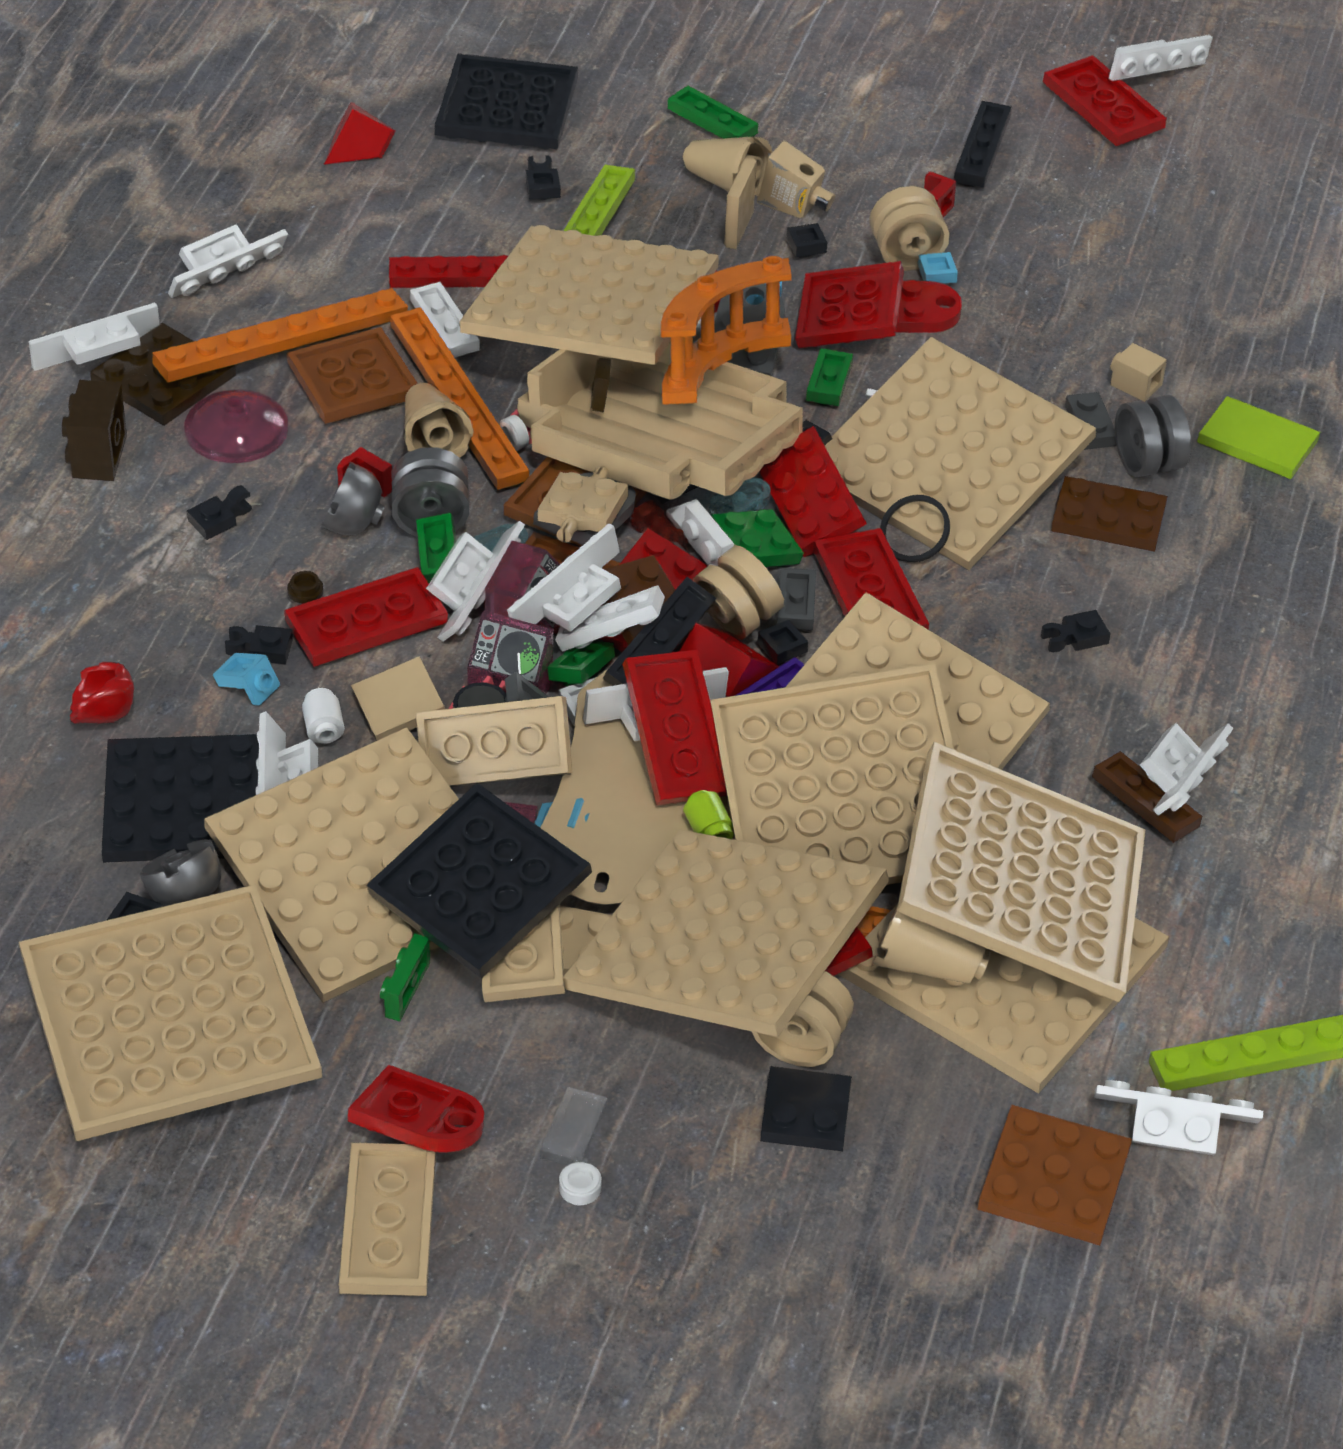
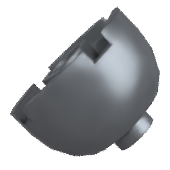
[321,462,385,535]
[139,839,221,906]

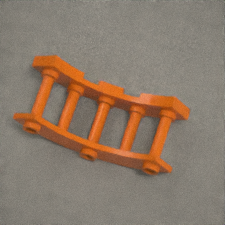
[661,256,792,405]

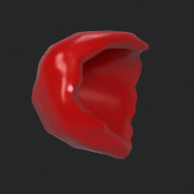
[70,662,135,724]

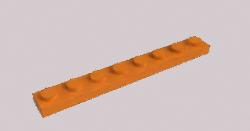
[152,288,408,383]
[390,307,529,490]

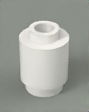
[302,688,345,744]

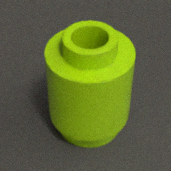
[683,790,734,839]

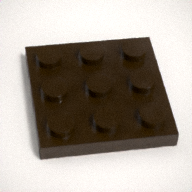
[90,323,236,426]

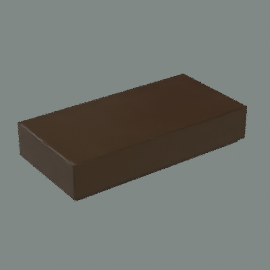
[591,358,611,413]

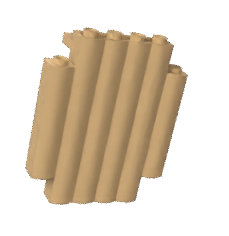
[517,343,803,500]

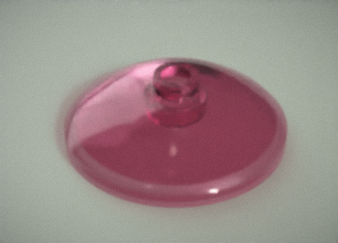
[184,389,288,463]

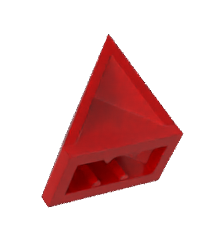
[324,102,396,165]

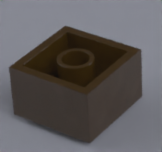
[62,379,127,481]

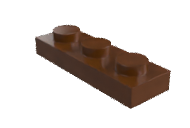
[1092,751,1203,843]

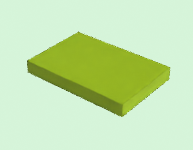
[1197,396,1320,479]

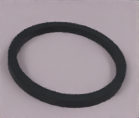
[880,495,950,562]

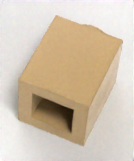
[1110,343,1167,402]

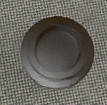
[287,571,324,604]

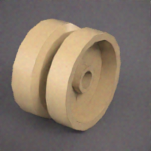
[869,186,950,271]
[693,545,784,640]
[752,971,854,1067]

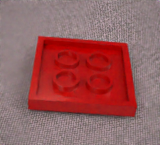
[795,261,904,348]

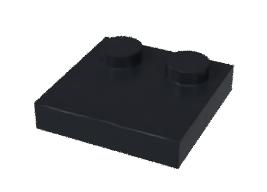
[760,1066,852,1152]

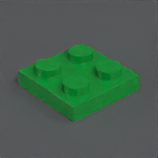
[711,509,804,567]

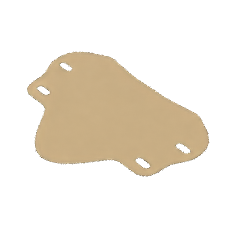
[540,670,735,904]

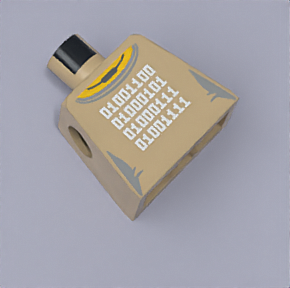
[757,141,835,218]

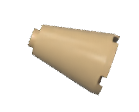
[683,136,773,196]
[404,383,474,458]
[873,906,990,984]

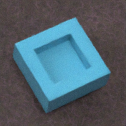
[918,252,958,284]

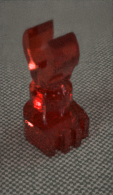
[630,500,688,550]

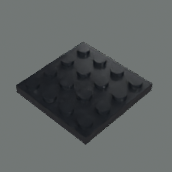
[434,53,578,149]
[102,734,259,863]
[366,783,592,978]

